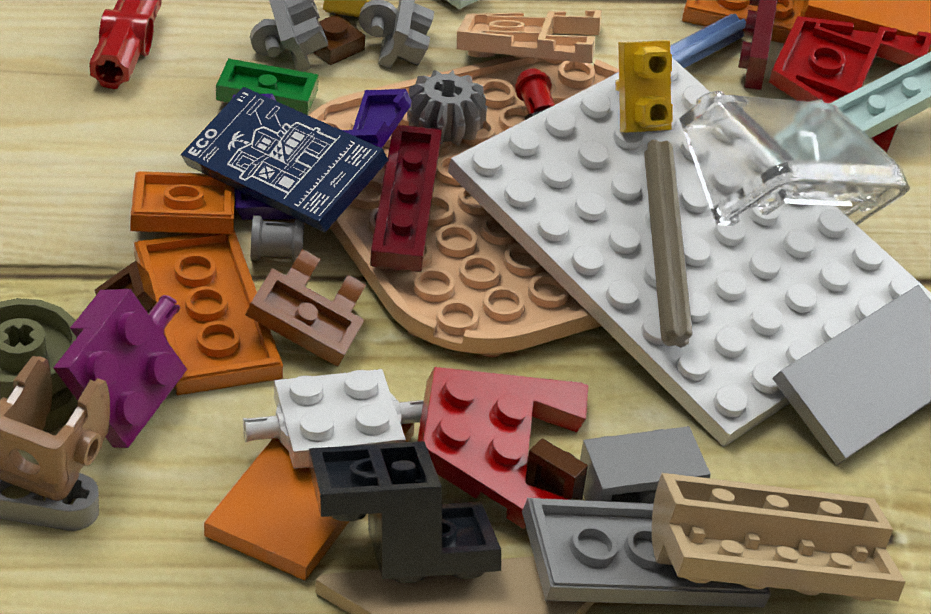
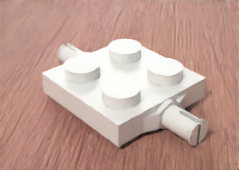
[243,369,424,469]

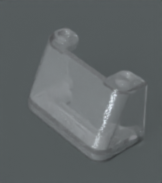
[679,91,910,226]

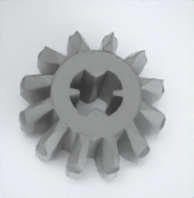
[407,70,487,146]

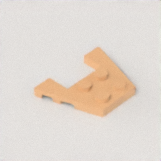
[457,10,602,63]

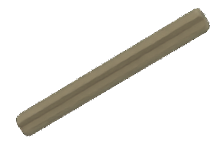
[644,139,693,348]

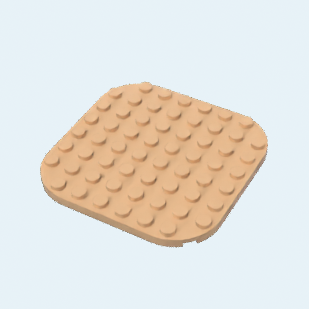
[308,55,619,357]

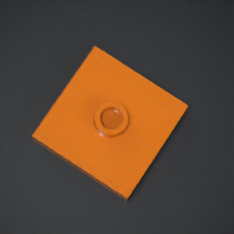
[130,171,234,234]

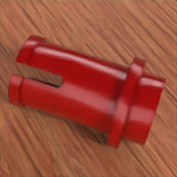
[514,68,555,114]

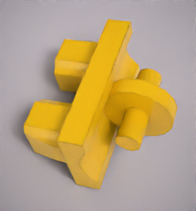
[615,40,673,133]

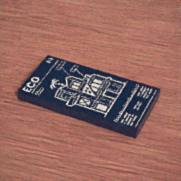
[181,87,389,232]

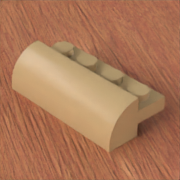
[652,473,905,601]

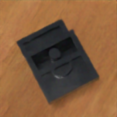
[309,441,501,583]

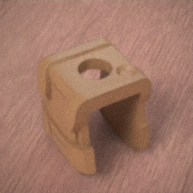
[0,356,110,501]

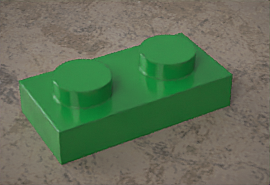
[216,58,319,115]

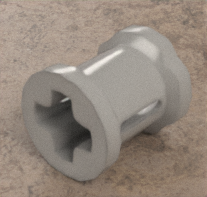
[250,215,304,262]

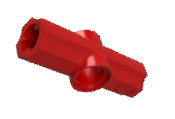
[89,0,162,89]

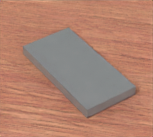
[772,284,931,465]
[522,498,771,607]

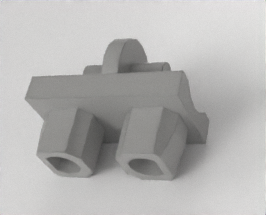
[250,0,329,72]
[359,0,434,69]

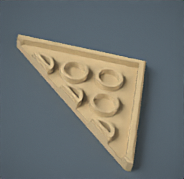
[315,556,595,614]

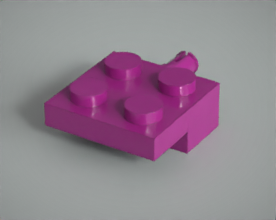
[53,289,187,448]

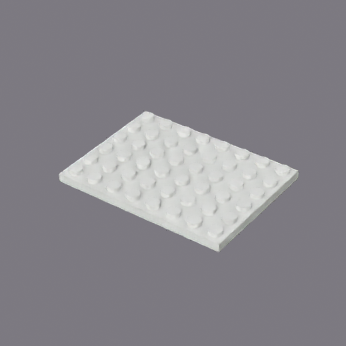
[448,58,931,447]

